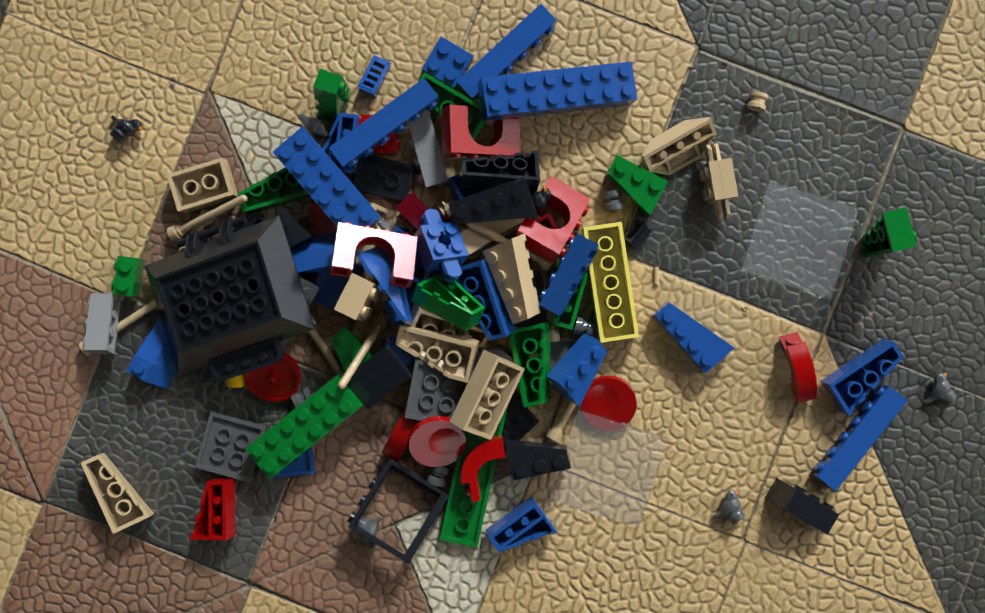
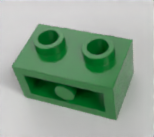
[111,256,144,297]

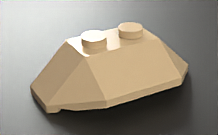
[642,117,717,175]

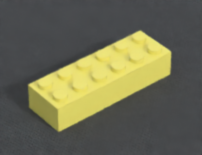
[581,222,639,343]

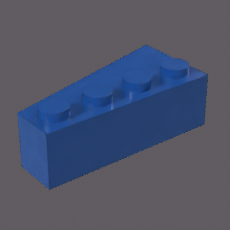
[651,302,735,373]

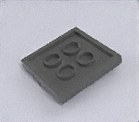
[404,359,473,421]
[195,411,267,483]

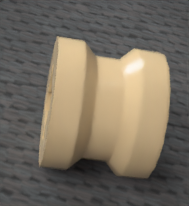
[746,91,769,112]

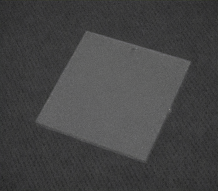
[741,181,859,298]
[549,410,669,528]

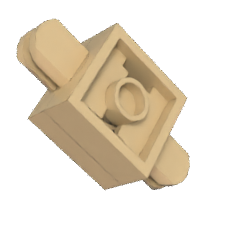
[699,143,738,221]

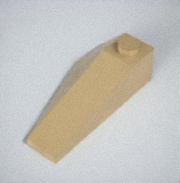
[396,325,479,383]

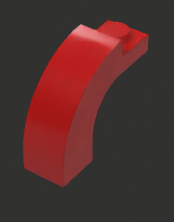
[779,332,817,403]
[381,413,420,462]
[461,435,505,502]

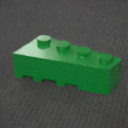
[418,72,487,142]
[509,323,551,408]

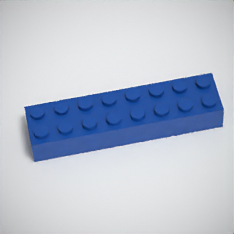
[477,61,638,121]

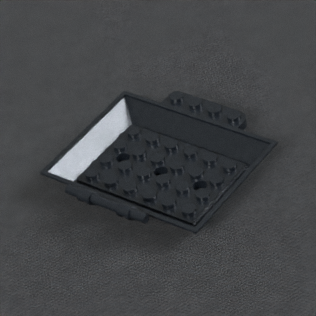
[145,216,315,381]

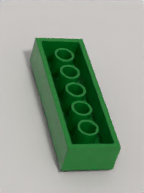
[245,374,363,479]

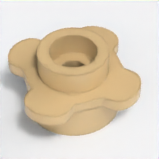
[438,201,452,221]

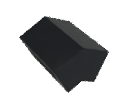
[624,219,652,250]

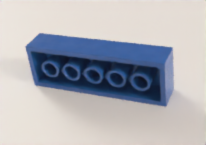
[273,126,382,227]

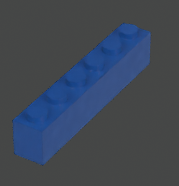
[457,4,557,101]
[329,78,439,169]
[812,385,908,491]

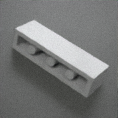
[405,110,449,190]

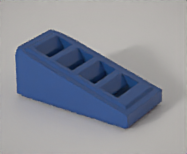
[357,55,392,98]

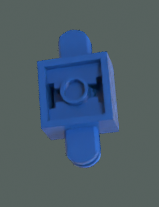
[414,209,469,283]

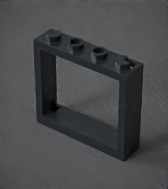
[347,459,449,564]

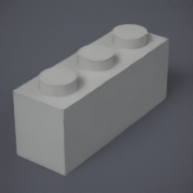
[83,293,121,354]

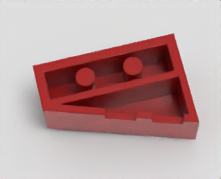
[189,478,236,540]

